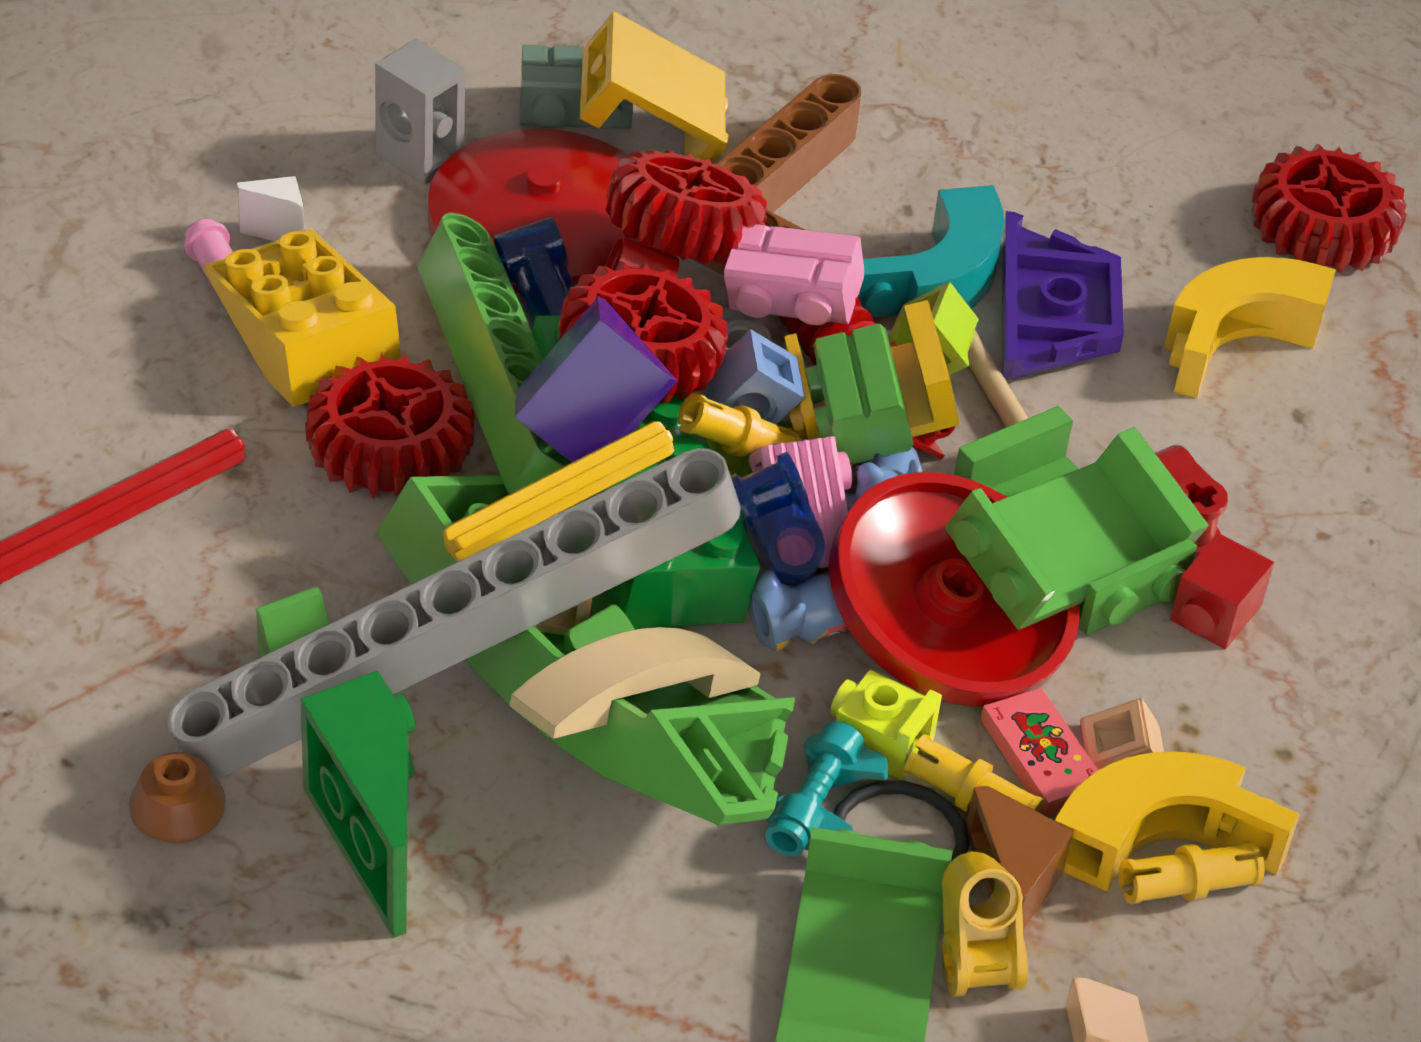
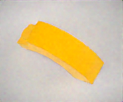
[1164,257,1336,398]
[1055,751,1300,892]

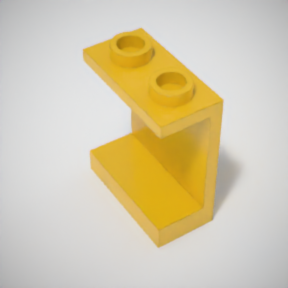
[580,11,728,163]
[784,300,961,440]

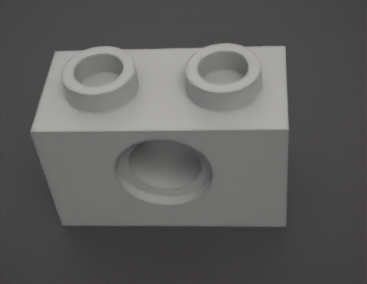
[375,39,466,185]

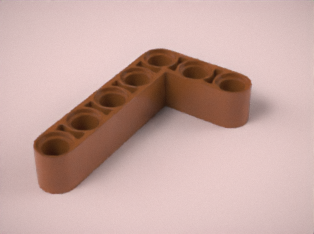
[692,74,861,276]

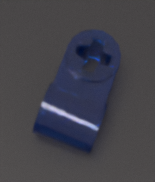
[730,452,825,584]

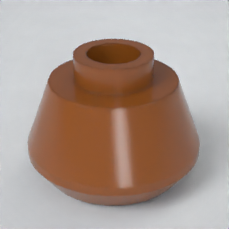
[129,752,226,843]

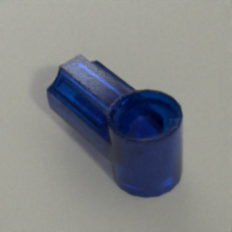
[494,217,575,326]

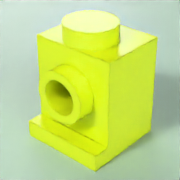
[830,669,942,780]

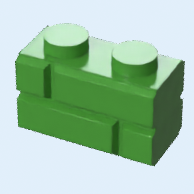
[805,323,914,465]

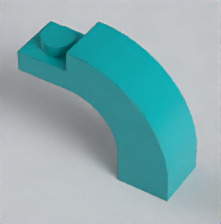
[858,185,1004,318]

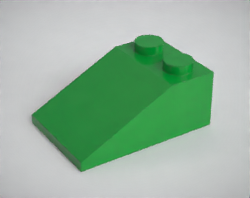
[300,670,415,938]

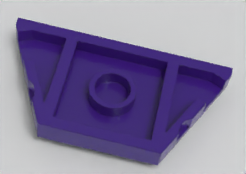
[1002,211,1124,378]

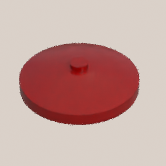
[428,129,640,296]
[829,472,1080,707]

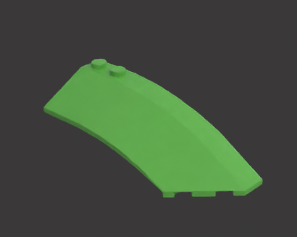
[376,475,795,825]

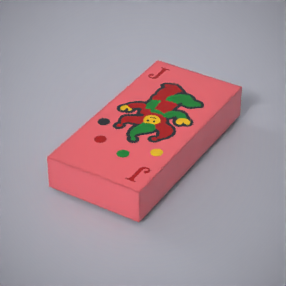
[981,688,1098,817]

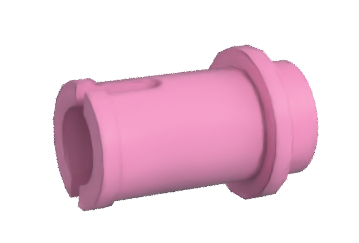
[184,219,233,292]

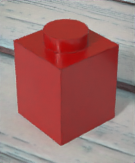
[1170,533,1274,650]

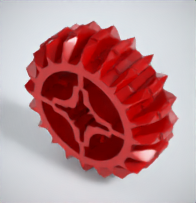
[1251,144,1407,273]
[605,149,768,265]
[558,262,728,405]
[305,352,475,500]

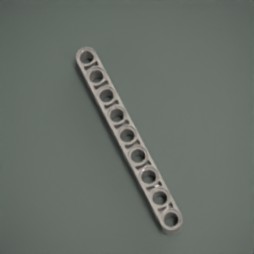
[168,449,741,778]

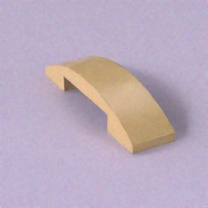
[510,627,761,739]

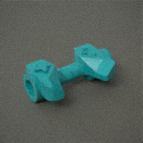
[765,721,889,857]

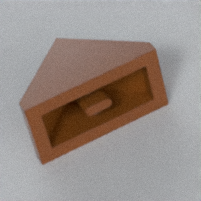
[966,786,1073,929]

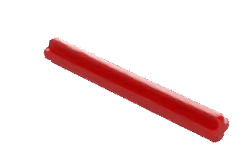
[0,429,246,584]

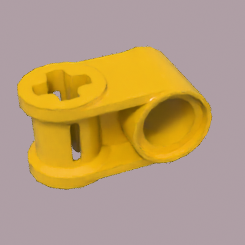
[941,852,1028,997]

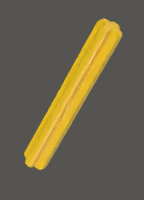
[442,421,674,562]

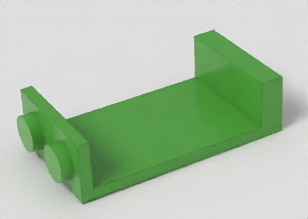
[954,406,1197,636]
[945,427,1209,630]
[776,827,953,1042]

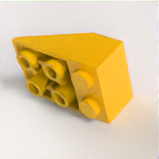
[204,229,401,407]

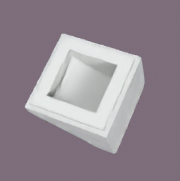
[237,176,304,241]

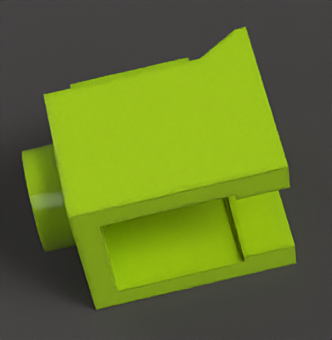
[888,282,979,375]

